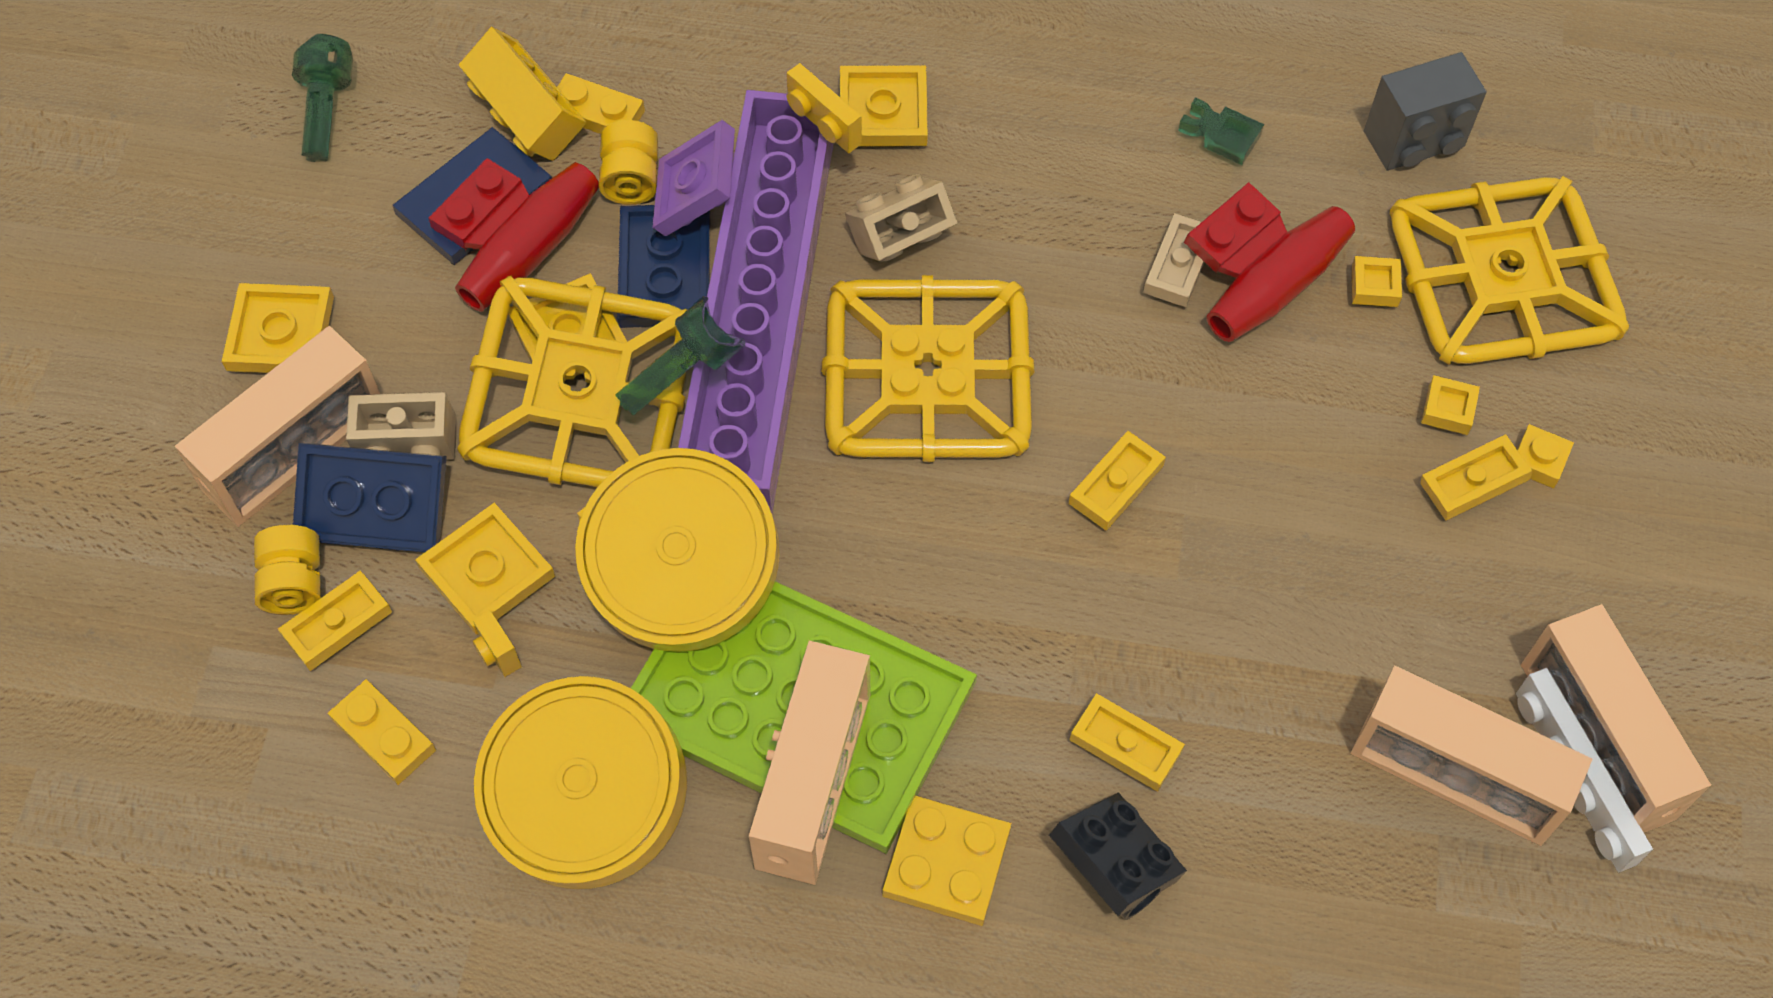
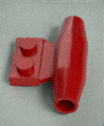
[428,158,599,312]
[1184,182,1355,342]

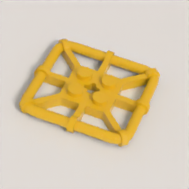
[1389,176,1629,365]
[821,275,1035,462]
[457,276,695,487]

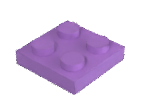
[653,120,735,236]

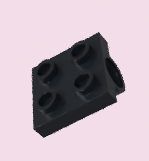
[1049,792,1187,920]

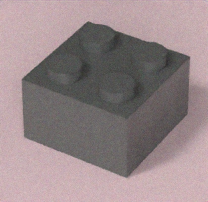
[1364,52,1487,171]

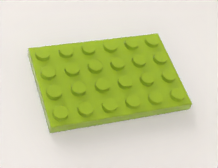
[631,581,977,854]

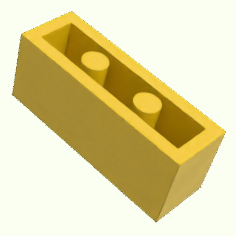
[459,26,587,161]

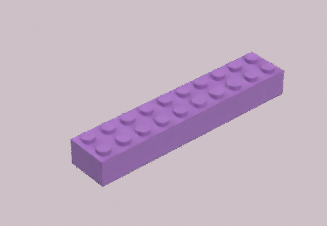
[678,90,834,513]

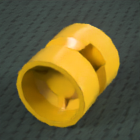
[599,120,658,205]
[254,525,320,615]

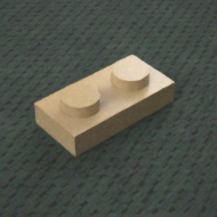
[1143,213,1204,307]

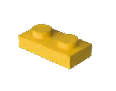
[786,63,862,154]
[557,73,645,134]
[1068,431,1166,531]
[1420,434,1532,521]
[278,570,392,671]
[328,679,436,785]
[1070,693,1185,792]

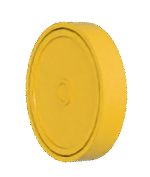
[575,448,780,652]
[474,676,687,889]

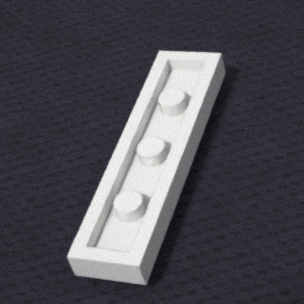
[1516,668,1653,873]

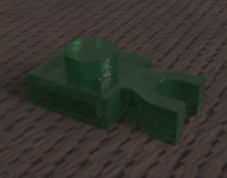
[1178,97,1264,165]

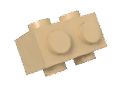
[844,174,957,262]
[346,392,456,460]

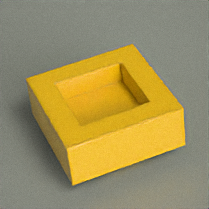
[1352,256,1402,307]
[1421,375,1480,435]
[1517,424,1574,489]
[472,609,522,677]

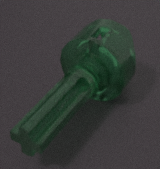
[291,34,353,162]
[615,296,745,415]

